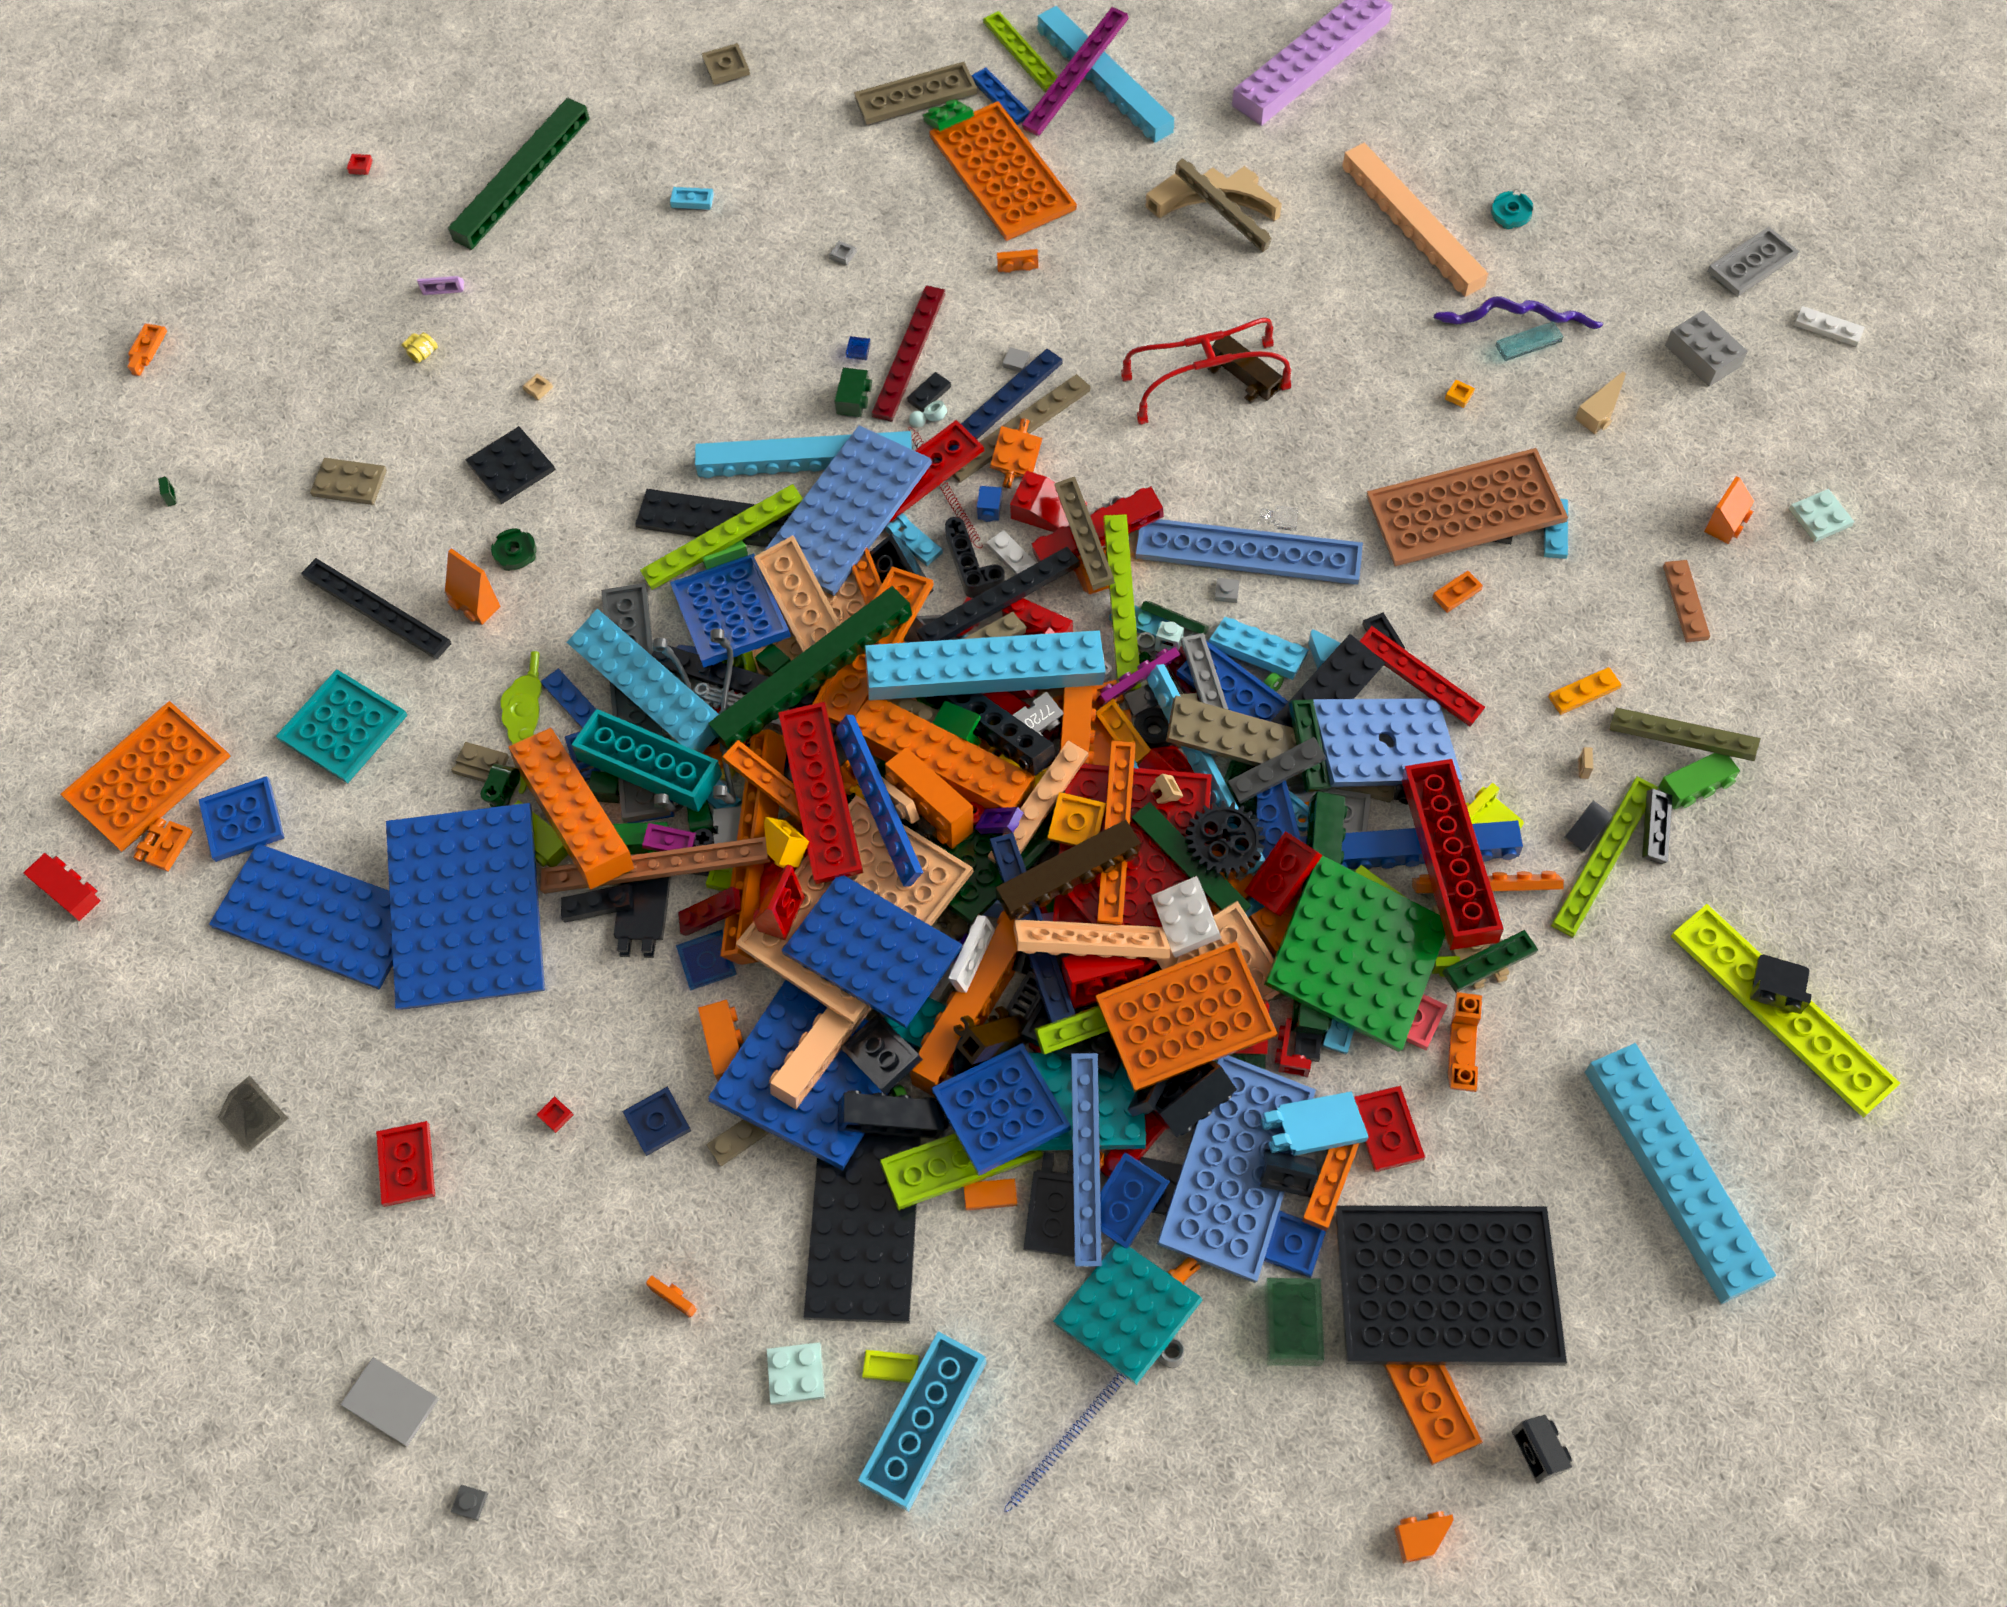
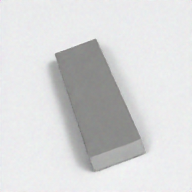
[1181,633,1228,710]

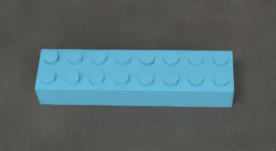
[566,609,719,753]

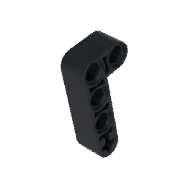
[945,517,1005,598]

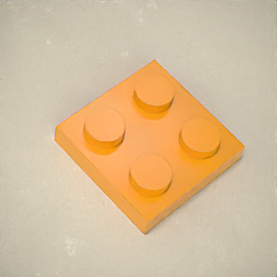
[1047,792,1106,846]

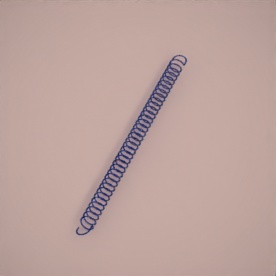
[1004,1373,1127,1512]

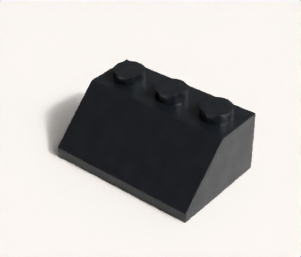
[870,534,934,594]
[1152,1061,1237,1138]

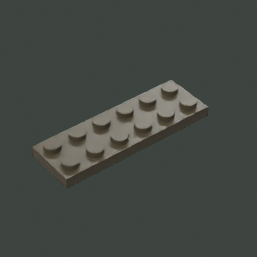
[854,61,977,125]

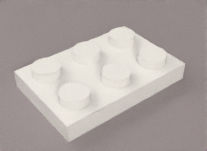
[1151,876,1221,958]

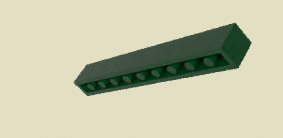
[448,97,590,250]
[708,586,912,750]
[1291,791,1348,1035]

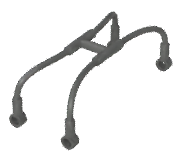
[653,629,736,812]

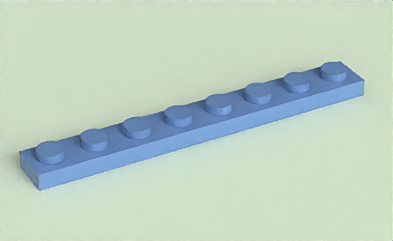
[1071,1053,1102,1266]

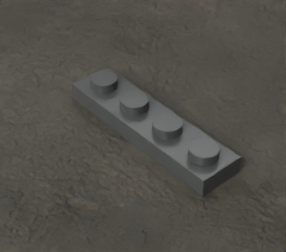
[1228,737,1326,804]

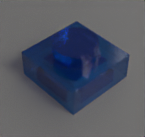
[846,336,871,360]

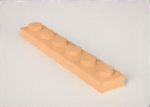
[988,741,1088,863]

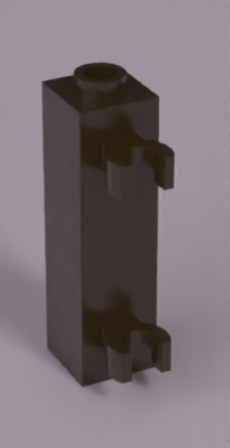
[1207,335,1283,403]
[953,1006,1028,1065]

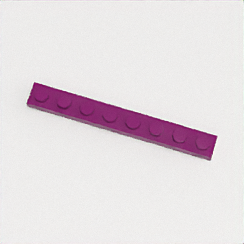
[1022,7,1129,137]

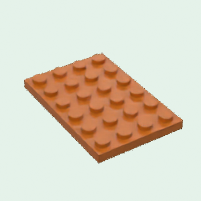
[60,701,231,852]
[1095,941,1278,1092]

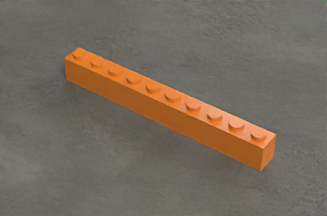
[720,729,787,965]

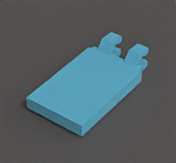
[1261,1091,1368,1156]

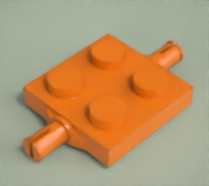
[989,418,1043,488]

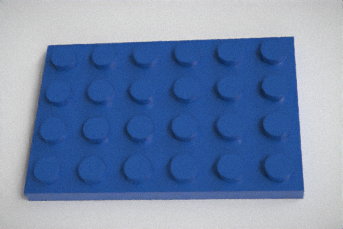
[670,553,791,668]
[782,875,963,1028]

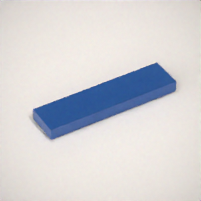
[971,67,1031,125]

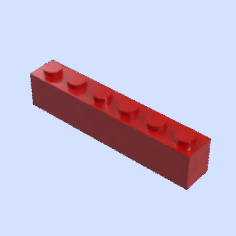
[1031,486,1164,562]

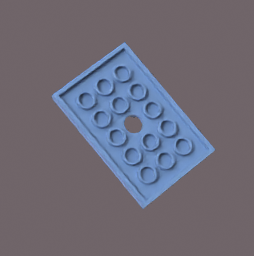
[1313,699,1463,787]

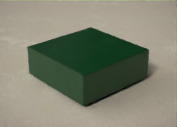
[158,476,177,507]

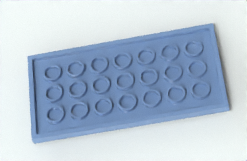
[764,425,932,596]
[1157,1055,1316,1283]

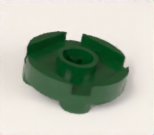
[491,528,537,571]

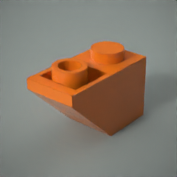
[1394,1511,1454,1564]

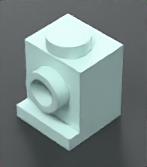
[1155,621,1184,652]

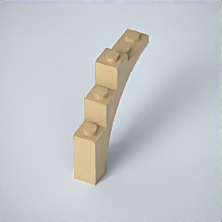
[1146,166,1282,221]

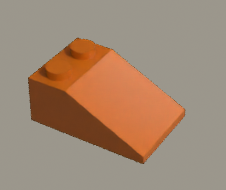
[445,548,501,625]

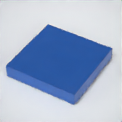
[1264,1210,1326,1279]

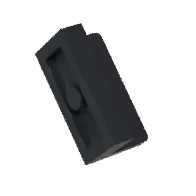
[1259,1149,1318,1198]

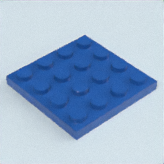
[932,1043,1071,1176]

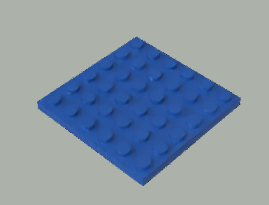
[708,980,916,1170]

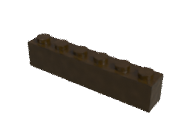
[996,819,1141,921]

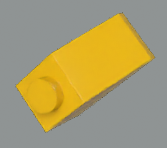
[764,817,809,868]

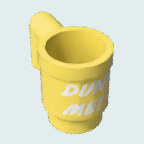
[401,332,438,363]

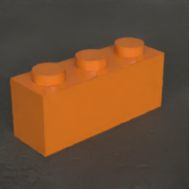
[698,999,744,1082]

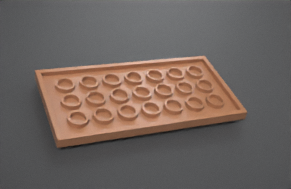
[1367,448,1568,566]

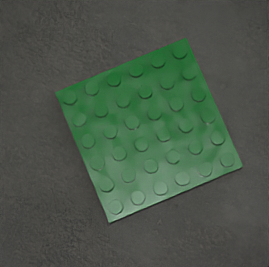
[1264,856,1445,1052]

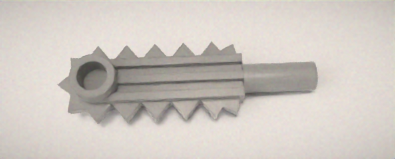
[692,683,745,709]

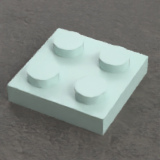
[1789,489,1854,542]
[767,1342,825,1405]

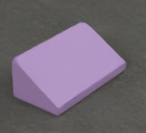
[417,276,464,295]

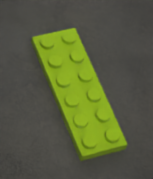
[880,1134,1043,1210]

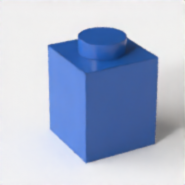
[977,486,1002,522]

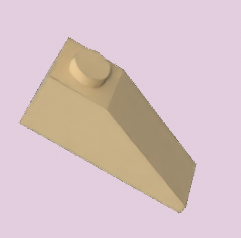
[1575,371,1626,434]

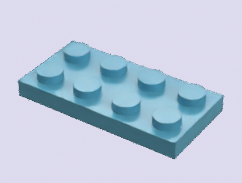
[1209,617,1309,680]

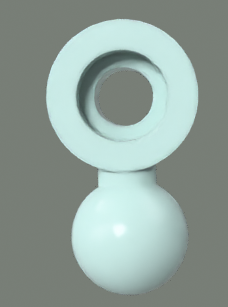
[909,401,947,428]

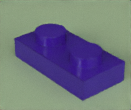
[975,807,1023,834]

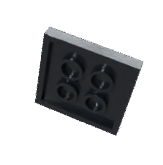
[465,426,556,504]

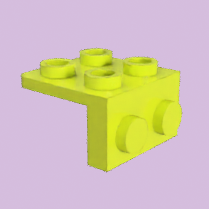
[1466,782,1524,829]

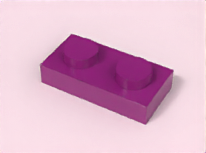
[642,823,696,852]

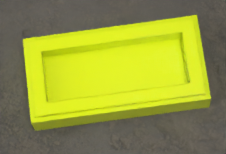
[862,1350,919,1383]

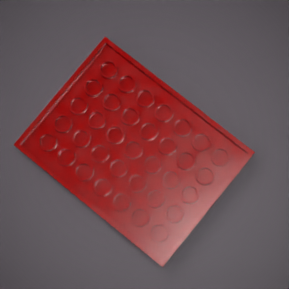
[1053,764,1212,938]

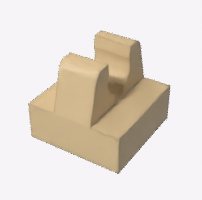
[1150,774,1183,804]

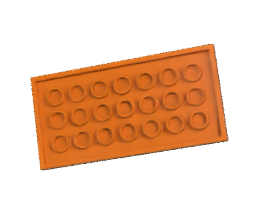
[929,101,1077,241]

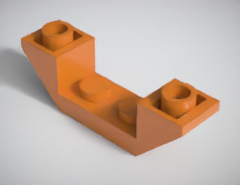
[1448,992,1482,1092]

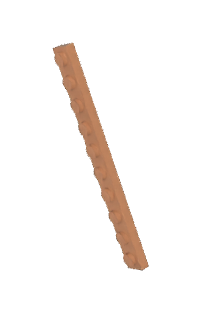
[540,837,771,894]

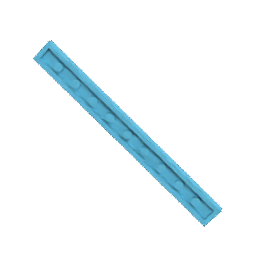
[1146,664,1265,874]

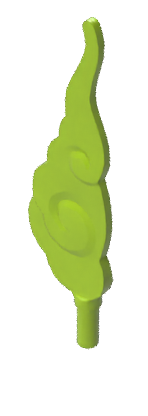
[500,651,542,794]

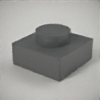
[451,1484,489,1521]

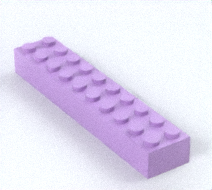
[1232,0,1393,126]

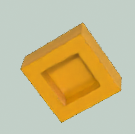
[1445,380,1475,408]

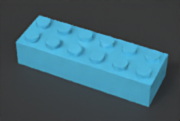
[858,1331,987,1512]

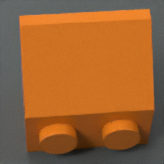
[1704,476,1754,544]

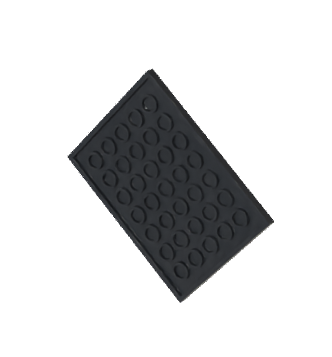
[1335,1205,1567,1366]

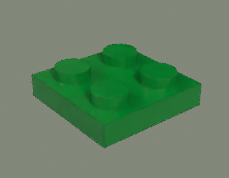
[922,99,974,131]

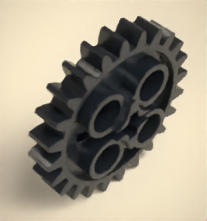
[1185,801,1265,879]

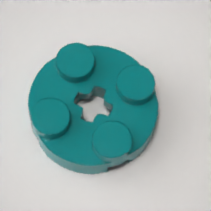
[1491,191,1533,229]

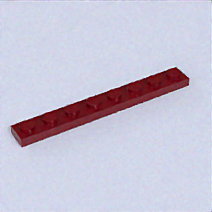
[872,285,946,422]

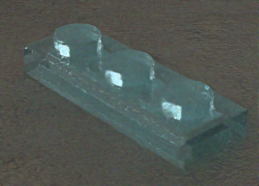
[1495,322,1564,361]

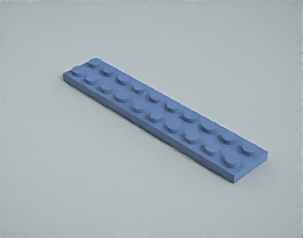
[1135,519,1363,585]

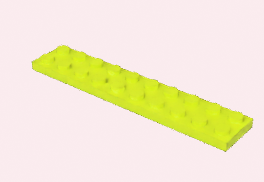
[1671,904,1901,1118]

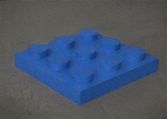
[198,776,285,862]

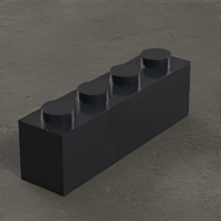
[838,1090,945,1139]

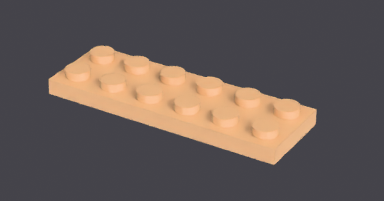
[754,535,840,652]
[1014,919,1171,960]

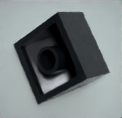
[1511,1414,1572,1484]

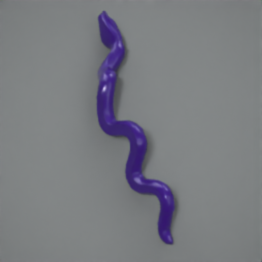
[1433,296,1603,329]

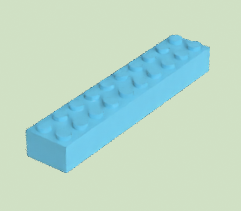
[865,630,1106,700]
[1585,1043,1777,1304]

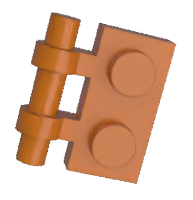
[133,817,193,872]

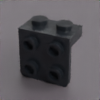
[1750,954,1812,1014]

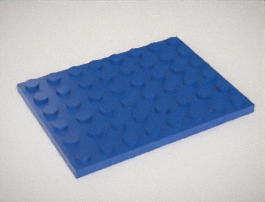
[386,803,545,1010]

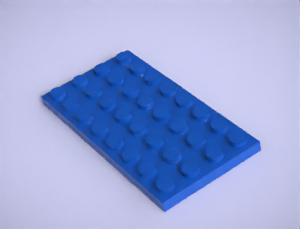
[209,844,393,990]

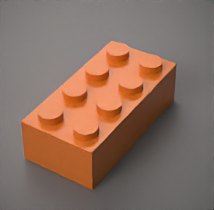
[885,747,973,849]

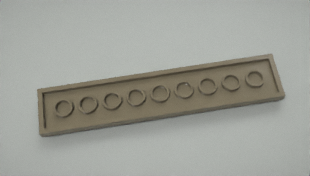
[1166,695,1395,803]

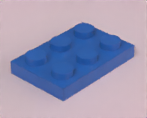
[1100,1153,1170,1249]

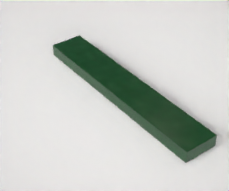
[1131,802,1251,912]

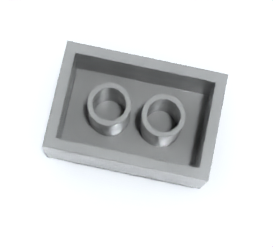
[1665,310,1748,387]

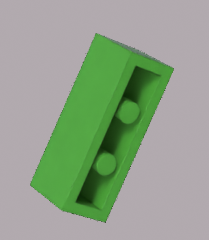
[1658,753,1740,810]

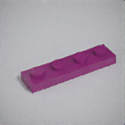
[1096,647,1180,707]

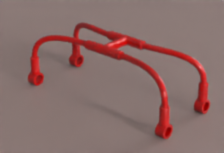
[1121,317,1292,425]

